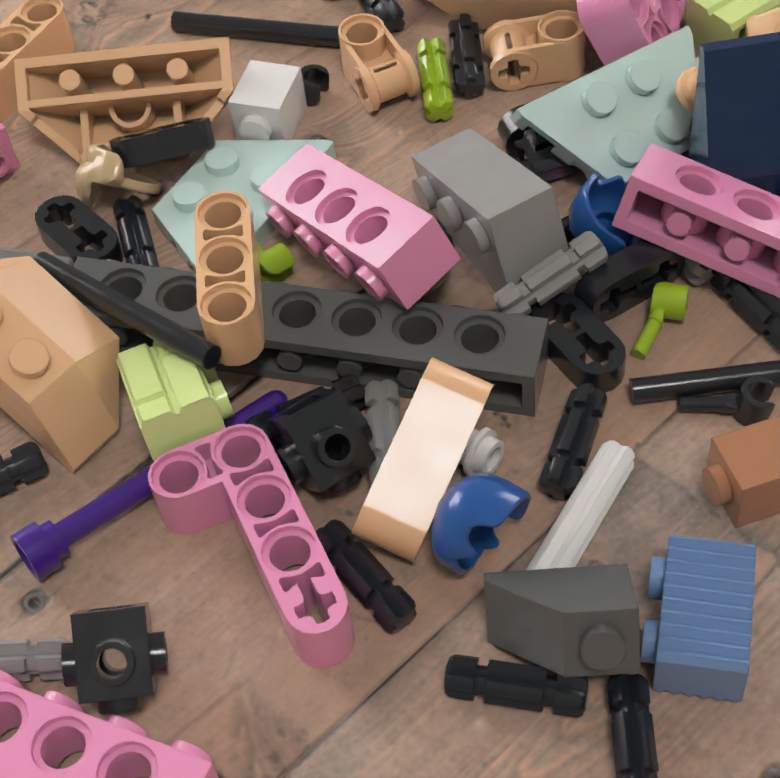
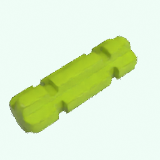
[417,37,454,122]

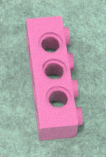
[258,143,461,310]
[612,143,780,298]
[0,670,219,778]

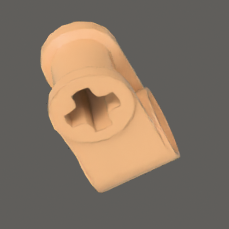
[483,10,586,91]
[338,13,421,113]

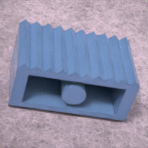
[640,534,757,703]

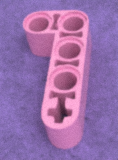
[577,0,686,66]
[148,424,355,668]

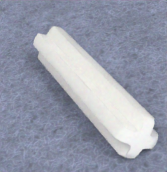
[526,440,635,570]

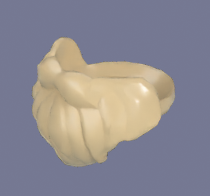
[75,143,162,210]

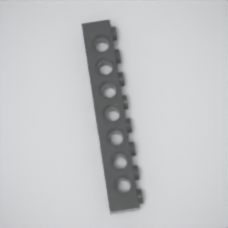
[72,257,549,417]

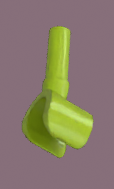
[257,242,295,282]
[631,282,689,359]

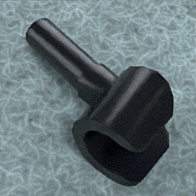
[301,64,329,107]
[680,376,775,426]

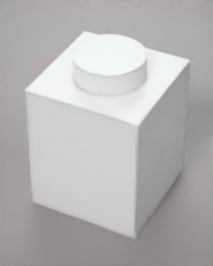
[228,60,307,140]

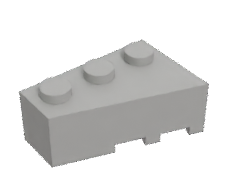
[411,127,578,309]

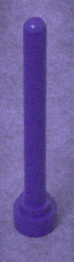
[10,390,288,581]

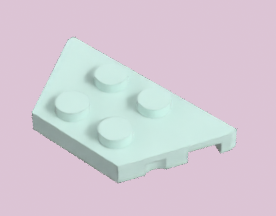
[510,25,696,184]
[152,140,336,270]

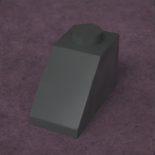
[483,564,640,677]

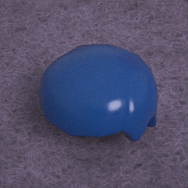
[569,173,642,256]
[431,472,531,575]

